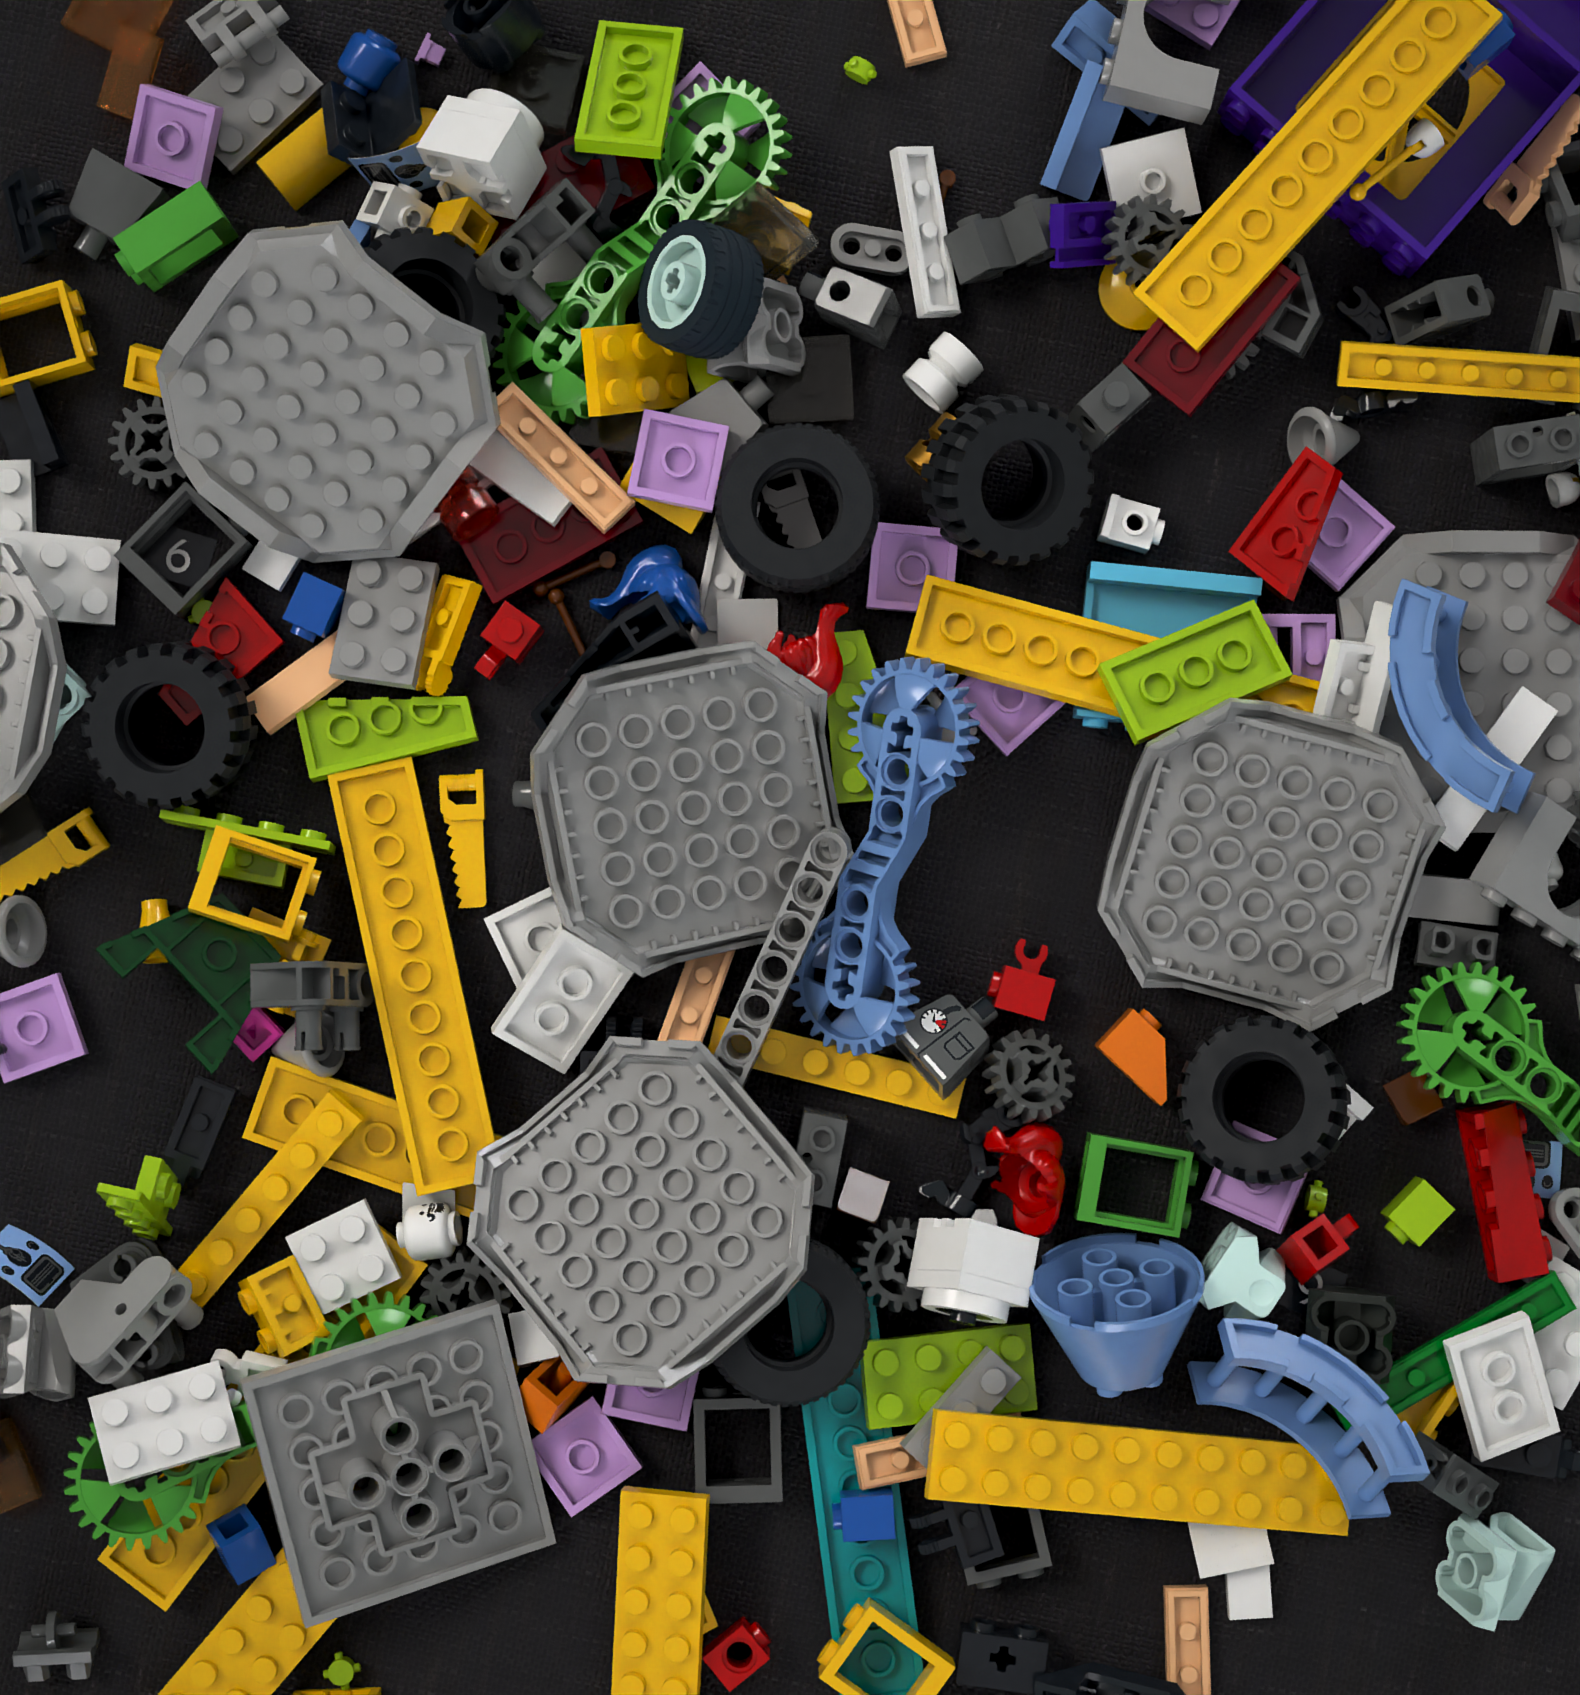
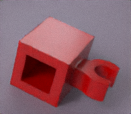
[474,600,544,680]
[987,938,1056,1021]
[1276,1213,1359,1286]

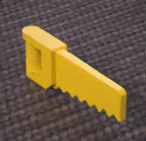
[439,769,487,908]
[0,807,111,902]

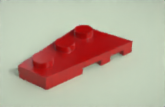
[1228,446,1343,602]
[158,577,285,727]

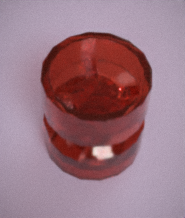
[434,466,500,541]

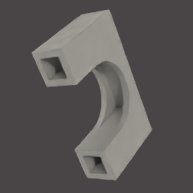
[1099,0,1231,125]
[1469,791,1580,961]

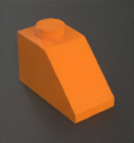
[1094,1008,1167,1106]
[520,1356,589,1434]

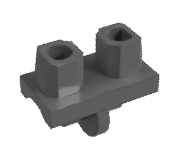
[1414,921,1498,975]
[12,1611,100,1682]

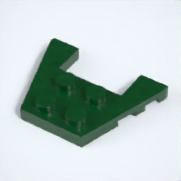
[96,893,282,1075]

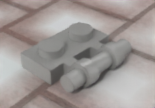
[185,0,290,69]

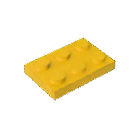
[580,323,690,417]

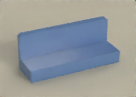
[1051,0,1159,126]
[1040,60,1125,201]

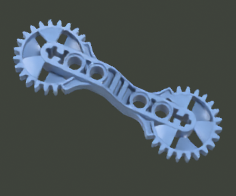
[790,657,980,1056]

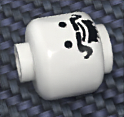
[396,1202,463,1261]

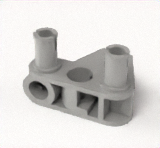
[54,1256,204,1389]

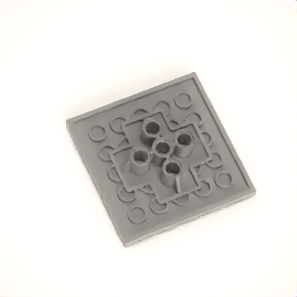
[239,1299,556,1628]

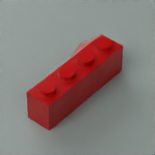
[1455,1100,1552,1283]

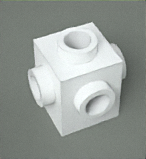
[356,181,434,239]

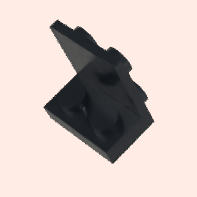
[320,58,422,167]

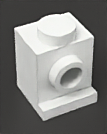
[1096,494,1165,554]

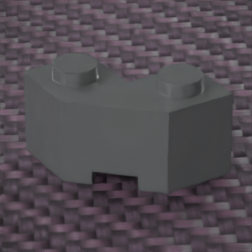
[943,194,1059,285]
[1261,250,1324,359]

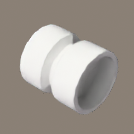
[902,332,984,414]

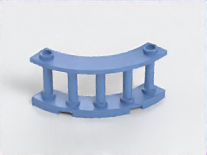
[1388,578,1536,814]
[1187,1318,1430,1519]

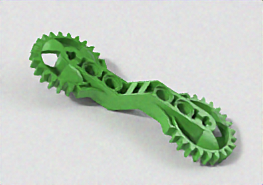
[493,76,792,425]
[1396,962,1580,1157]
[63,1291,438,1551]

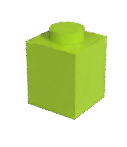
[1380,1176,1455,1247]

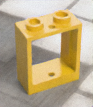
[0,280,98,398]
[188,825,322,944]
[817,1597,956,1695]

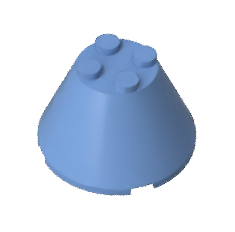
[1029,1233,1205,1398]

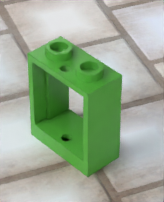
[113,181,239,292]
[1073,1132,1199,1238]

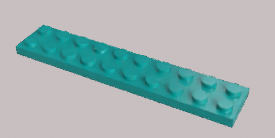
[787,1266,923,1695]

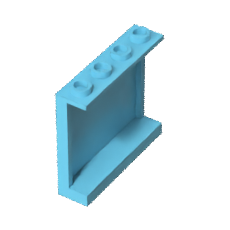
[1073,561,1263,731]

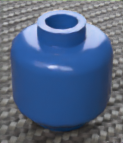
[337,28,401,97]

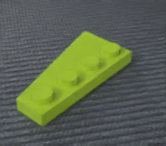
[827,630,909,804]
[295,696,479,783]

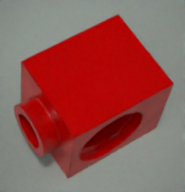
[702,1616,771,1692]

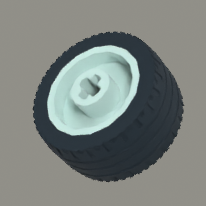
[638,219,764,359]

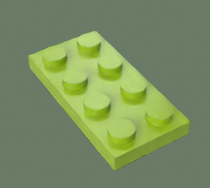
[574,20,684,160]
[1097,599,1293,745]
[860,1322,1038,1430]

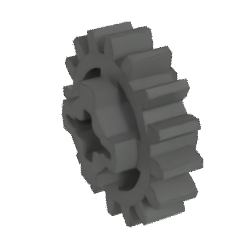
[1101,194,1193,286]
[108,397,189,492]
[982,1029,1075,1124]
[851,1217,923,1312]
[420,1246,515,1323]

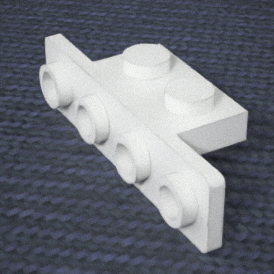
[1313,601,1393,735]

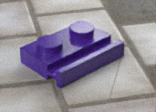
[1049,201,1116,268]

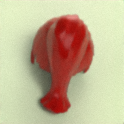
[766,602,849,699]
[984,1122,1066,1237]

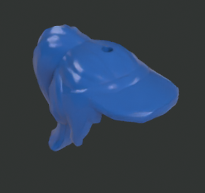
[589,545,708,635]

